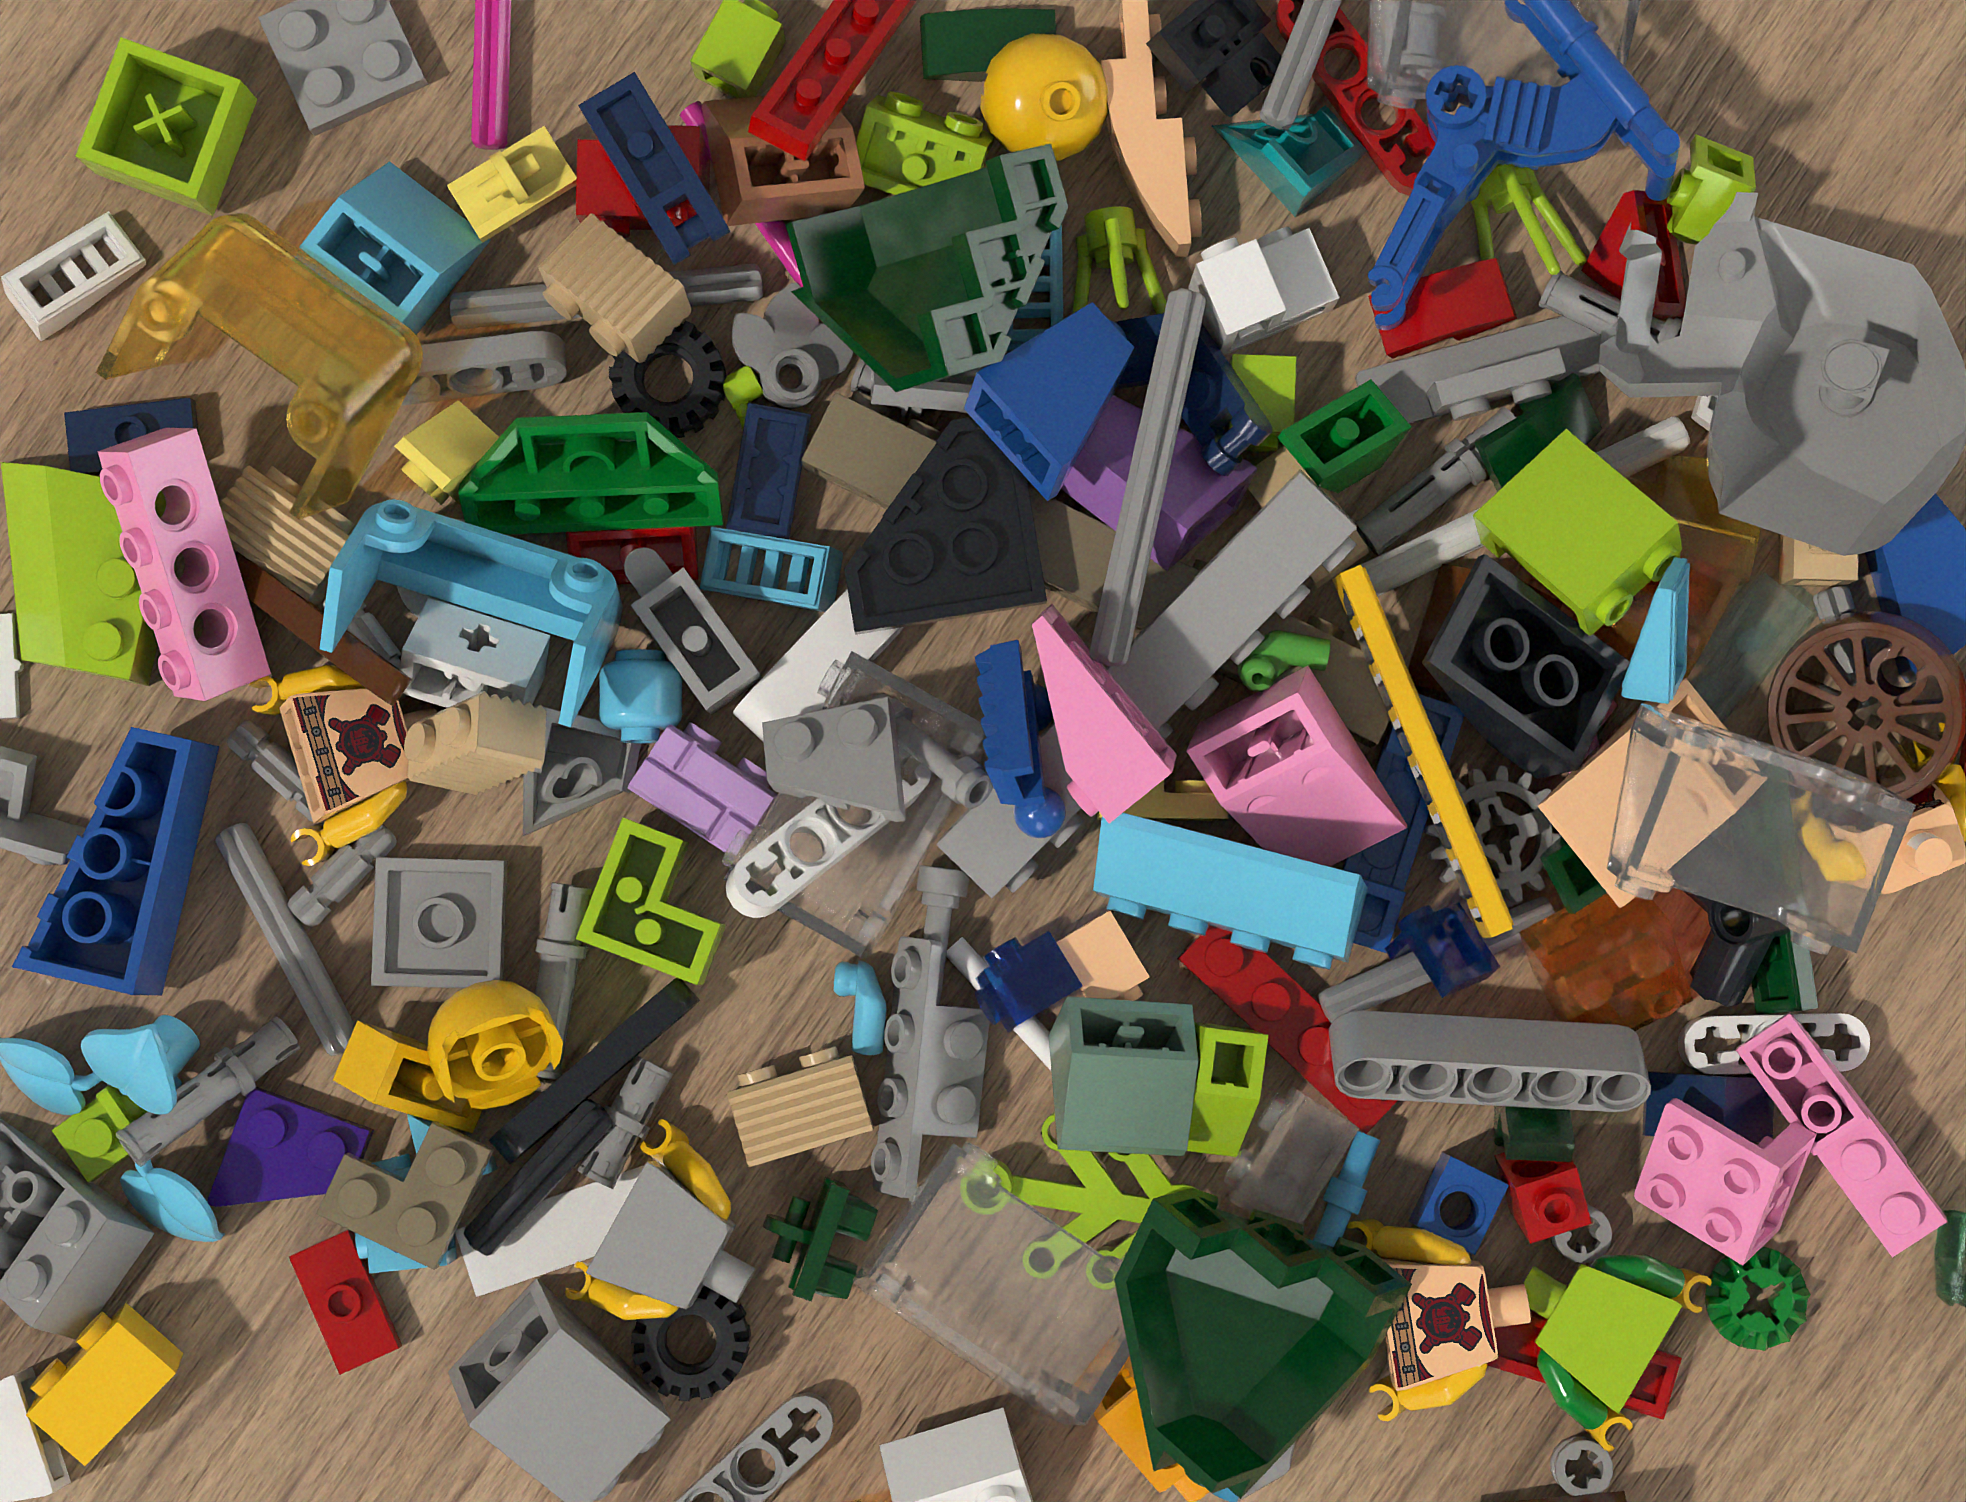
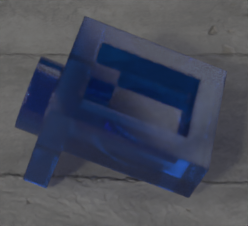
[1384,902,1500,998]

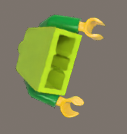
[1523,1254,1712,1452]

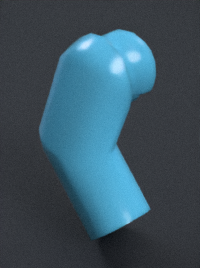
[834,960,887,1055]

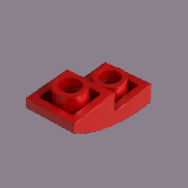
[1368,258,1517,359]

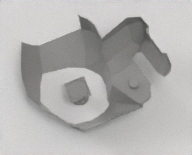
[1599,192,1966,556]

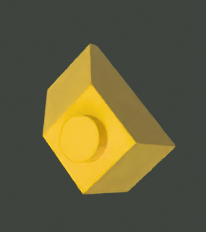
[333,1020,483,1133]

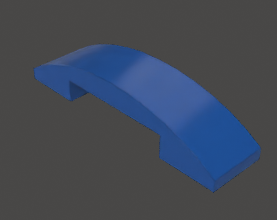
[1342,694,1465,953]

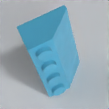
[1093,813,1368,970]

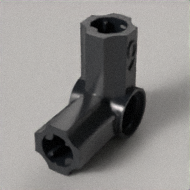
[1667,835,1796,1007]

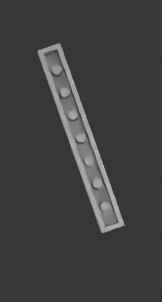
[936,469,1357,898]

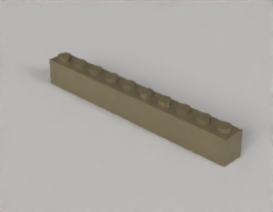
[801,391,1412,748]

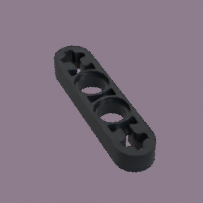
[489,978,700,1165]

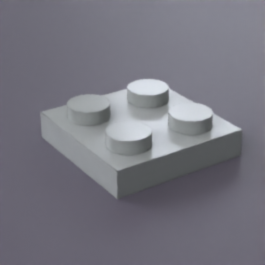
[258,0,429,136]
[371,857,508,988]

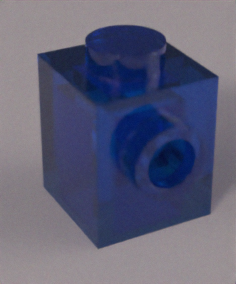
[975,931,1083,1033]

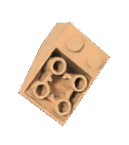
[1538,678,1766,908]

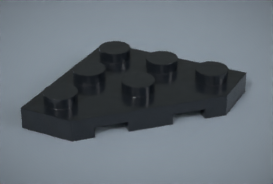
[844,417,1047,635]

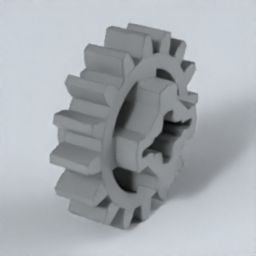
[1424,766,1561,903]

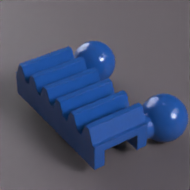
[975,640,1066,838]

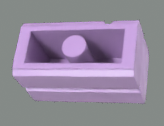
[627,722,780,860]

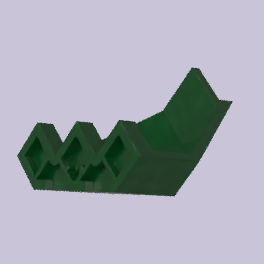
[786,144,1069,392]
[1114,1188,1412,1499]

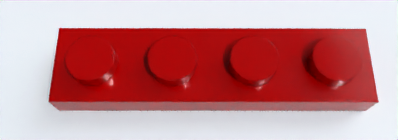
[748,0,917,162]
[1177,925,1398,1134]

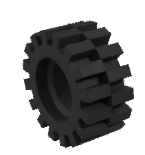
[609,320,727,438]
[631,1286,751,1401]

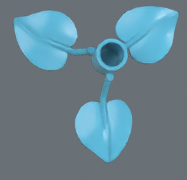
[0,1015,225,1242]

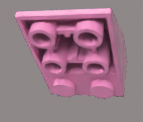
[1186,666,1407,867]

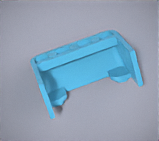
[320,499,623,727]

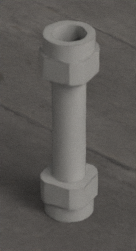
[871,694,993,809]

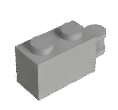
[624,548,763,715]

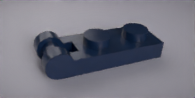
[578,72,730,265]
[1181,324,1273,476]

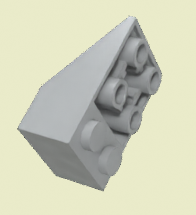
[0,1118,155,1339]

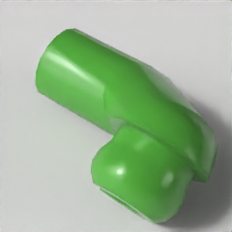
[1238,630,1331,692]

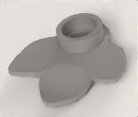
[732,282,853,409]

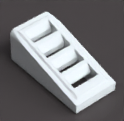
[1,211,146,341]

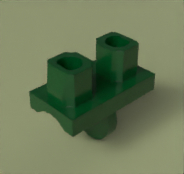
[763,1177,878,1302]

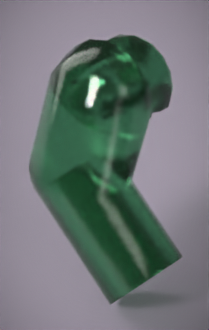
[1934,1210,1966,1308]

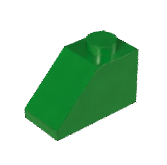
[1277,379,1412,493]

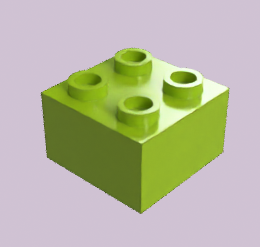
[75,37,257,216]

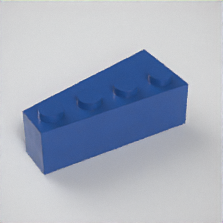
[12,727,220,996]

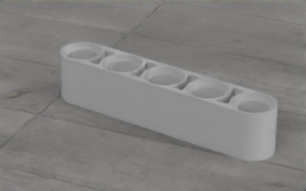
[1329,1011,1651,1112]

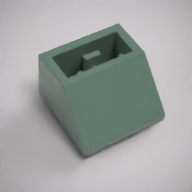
[1049,996,1198,1156]

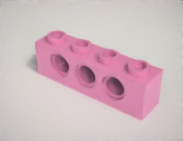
[97,428,271,701]

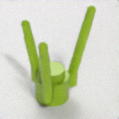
[1470,163,1586,275]
[1073,206,1167,314]

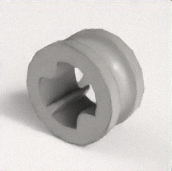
[1550,1204,1612,1263]
[1550,1436,1613,1496]

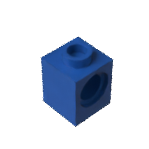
[1408,1152,1509,1255]

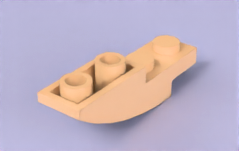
[1101,0,1202,257]

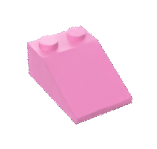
[1032,604,1177,823]

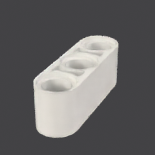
[733,589,904,742]

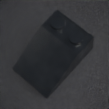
[1422,554,1630,779]

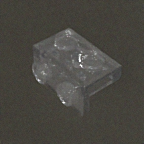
[1223,1087,1360,1224]

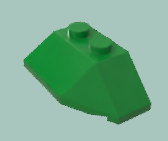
[458,412,723,535]

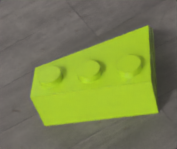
[1,462,177,686]

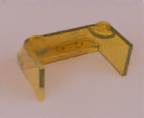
[96,213,423,520]

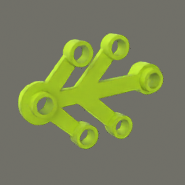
[960,1112,1198,1288]

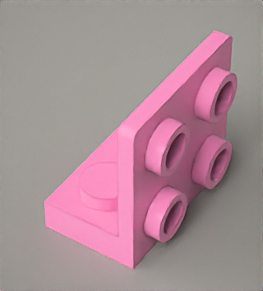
[1634,1098,1817,1265]

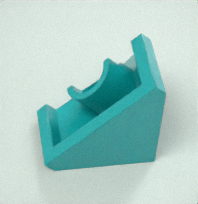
[1211,105,1368,217]

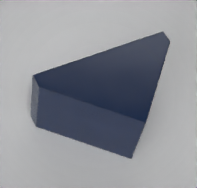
[1642,1071,1774,1142]

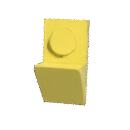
[1097,780,1228,821]

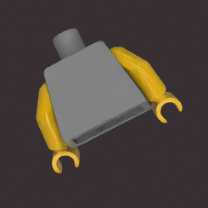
[565,1119,755,1320]

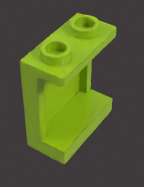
[1473,429,1682,636]

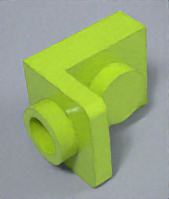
[52,1086,148,1183]

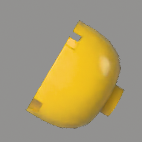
[980,33,1108,161]
[427,980,563,1109]

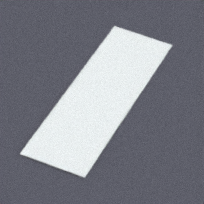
[455,1161,665,1297]

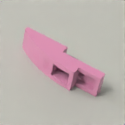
[1736,1012,1947,1258]

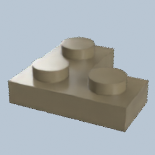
[316,1121,494,1270]

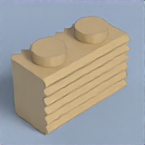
[538,213,691,363]
[220,466,355,606]
[404,691,546,795]
[727,1046,875,1167]

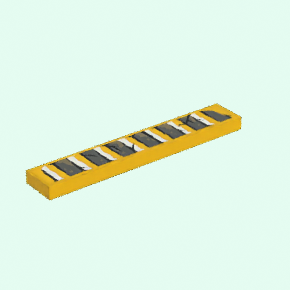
[1332,565,1514,938]

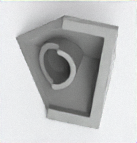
[523,707,641,836]

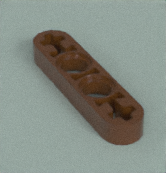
[235,551,413,706]

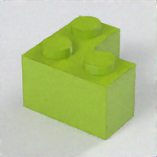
[576,817,726,985]

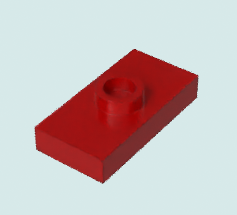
[289,1230,402,1375]

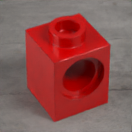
[1494,1136,1592,1244]

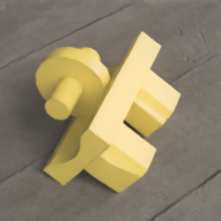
[447,126,577,243]

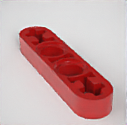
[1275,0,1436,196]

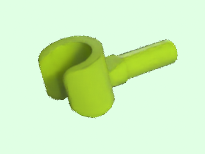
[723,366,763,433]

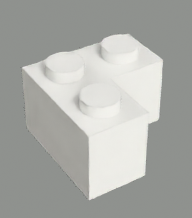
[1188,227,1339,355]

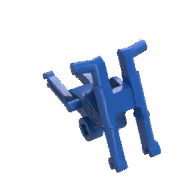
[1368,0,1680,330]

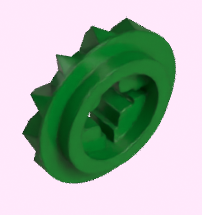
[1705,1247,1811,1351]

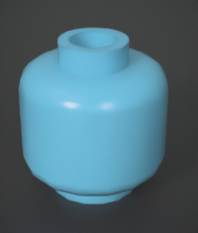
[599,649,682,744]

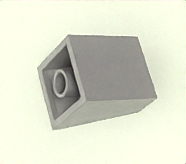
[448,1278,671,1502]

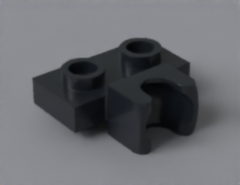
[1146,0,1282,117]

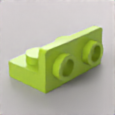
[856,91,994,195]

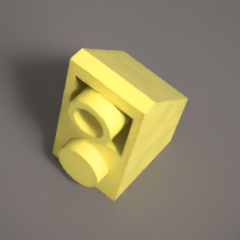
[394,400,499,506]

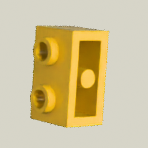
[26,1303,183,1466]

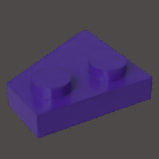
[207,1087,374,1207]

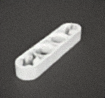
[726,745,931,918]

